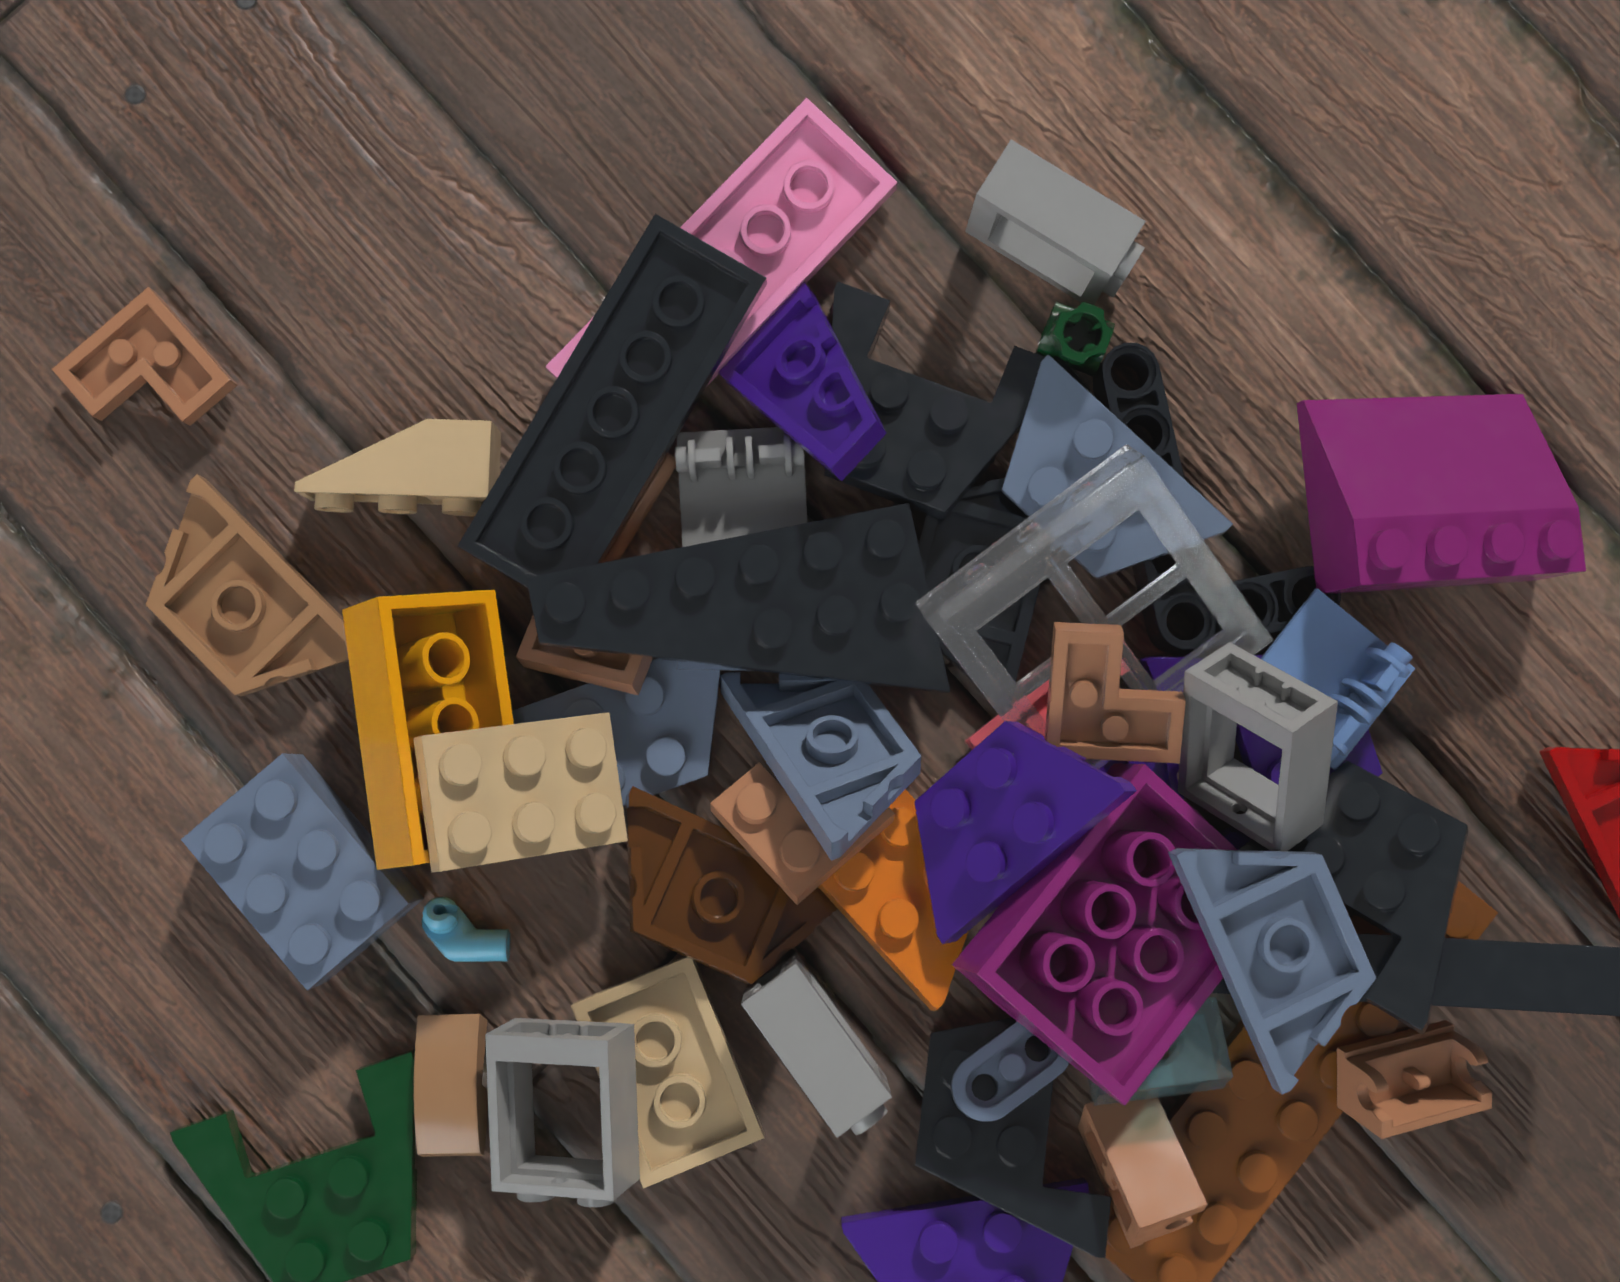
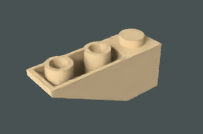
[294,419,501,516]

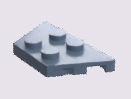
[1002,355,1233,580]
[512,658,721,806]
[720,672,921,861]
[1168,848,1376,1095]

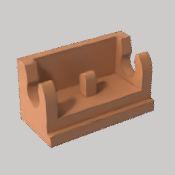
[1337,1020,1492,1139]
[1078,1082,1208,1248]

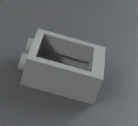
[965,140,1146,305]
[1178,642,1338,851]
[741,951,892,1138]
[485,1018,640,1207]

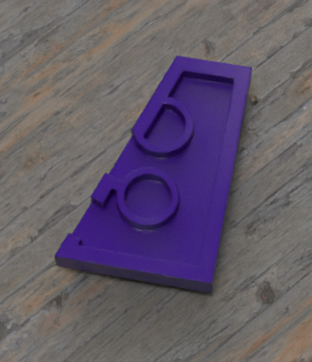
[718,281,887,481]

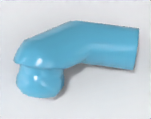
[422,897,510,962]

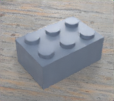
[181,753,424,991]

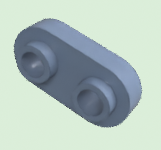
[951,1022,1069,1121]

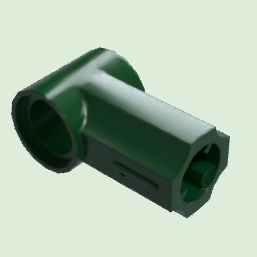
[1035,301,1115,377]

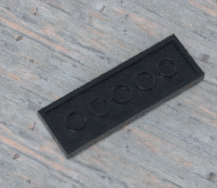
[458,213,767,587]

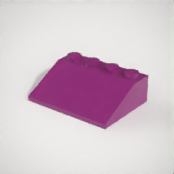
[1296,394,1586,594]
[952,763,1237,1105]

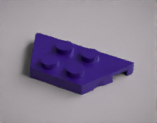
[914,721,1137,944]
[841,1177,1089,1282]

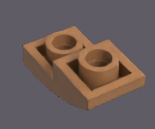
[414,1014,488,1157]

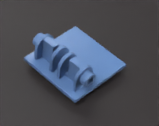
[1261,588,1415,770]

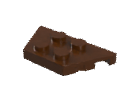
[626,786,838,985]

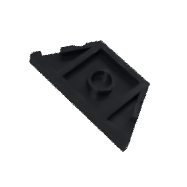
[918,478,1052,706]

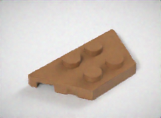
[146,474,349,696]

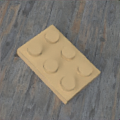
[413,712,628,873]
[571,956,765,1189]

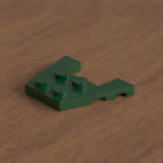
[170,1049,417,1282]

